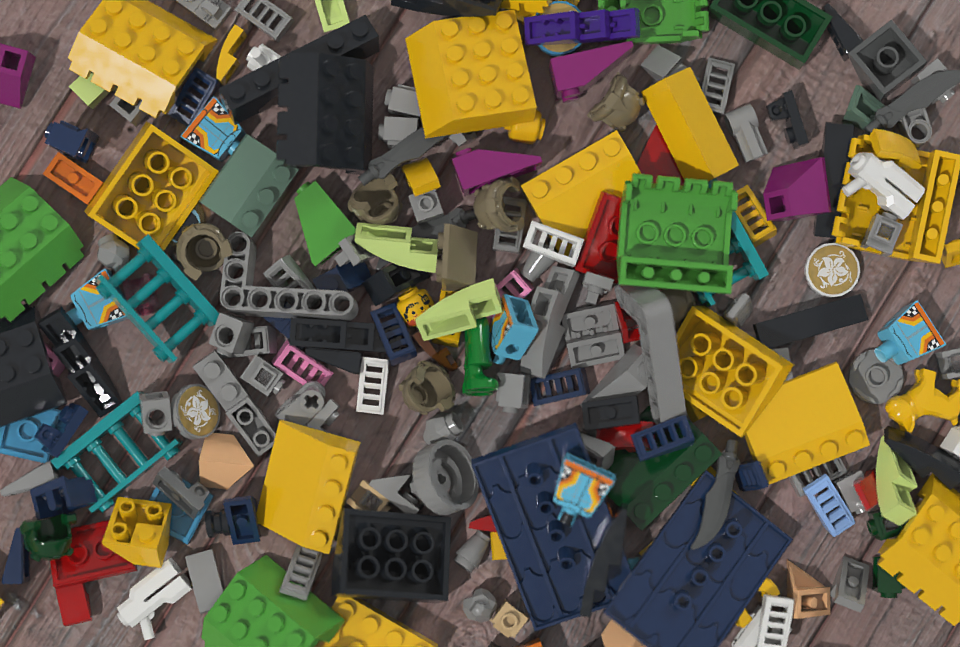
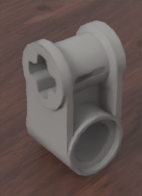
[891,99,932,148]
[275,381,326,426]

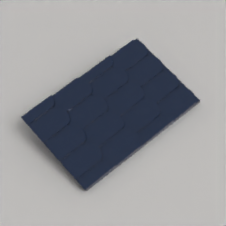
[471,423,632,631]
[603,470,793,647]

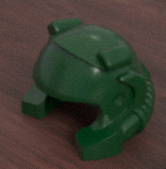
[20,513,77,562]

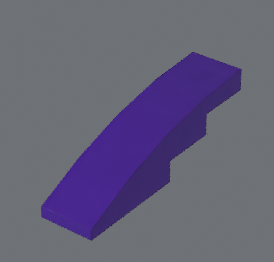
[524,8,640,46]

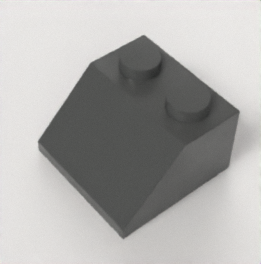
[848,19,927,102]

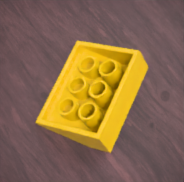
[84,121,219,251]
[521,130,641,256]
[676,305,794,437]
[744,362,870,485]
[256,419,361,554]

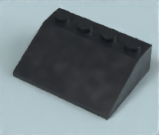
[331,508,451,603]

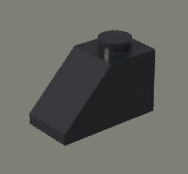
[362,264,430,307]

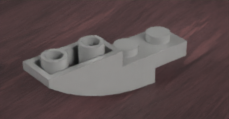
[521,266,580,379]
[193,349,276,457]

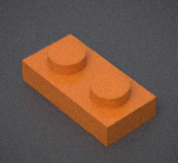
[43,152,104,205]

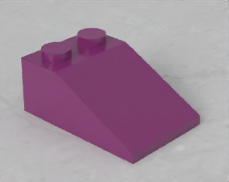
[549,41,634,103]
[452,148,542,197]

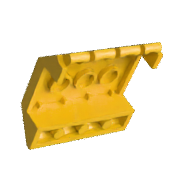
[68,0,218,118]
[831,134,960,264]
[877,473,960,626]

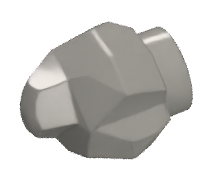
[97,234,129,273]
[423,412,464,445]
[463,588,497,623]

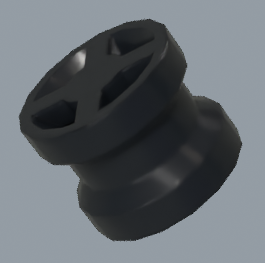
[205,509,231,538]

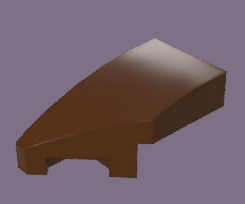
[413,331,459,371]

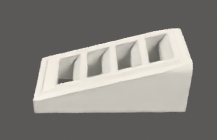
[523,221,584,267]
[356,357,390,415]
[757,594,794,647]

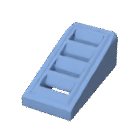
[802,474,856,537]

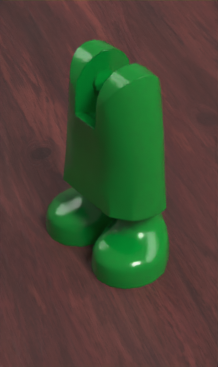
[462,317,499,396]

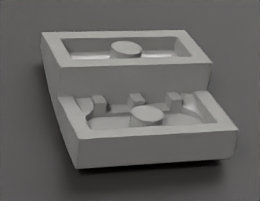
[561,301,625,369]

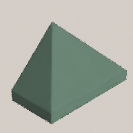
[841,85,885,131]

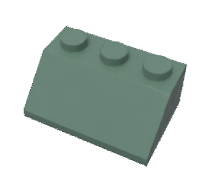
[199,134,299,238]

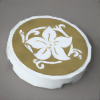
[804,243,860,298]

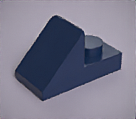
[312,262,372,293]
[223,496,261,545]

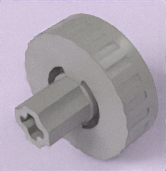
[409,439,479,515]

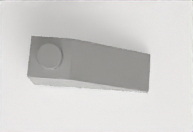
[580,343,647,407]

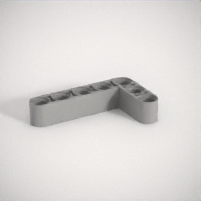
[220,231,359,321]
[614,283,686,425]

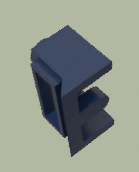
[45,120,100,164]
[30,476,97,520]

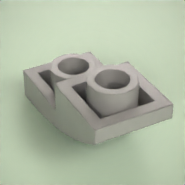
[185,549,224,614]

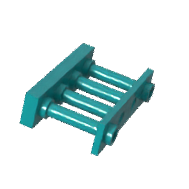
[694,178,769,307]
[94,234,219,363]
[51,391,183,513]

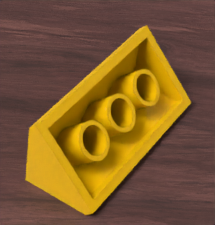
[641,67,739,181]

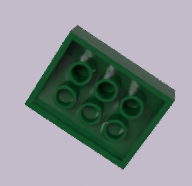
[607,405,722,531]

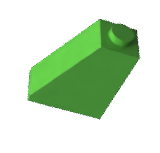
[294,181,356,268]

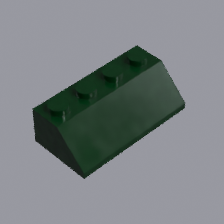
[707,0,833,70]

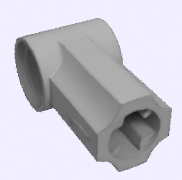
[724,104,768,163]

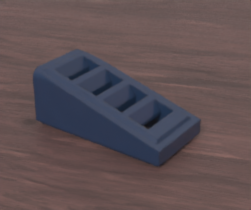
[168,67,221,127]
[370,302,417,366]
[530,367,591,406]
[631,415,695,462]
[735,459,769,492]
[1,527,30,584]

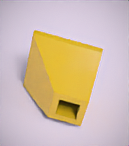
[102,497,172,568]

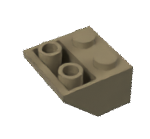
[436,224,478,291]

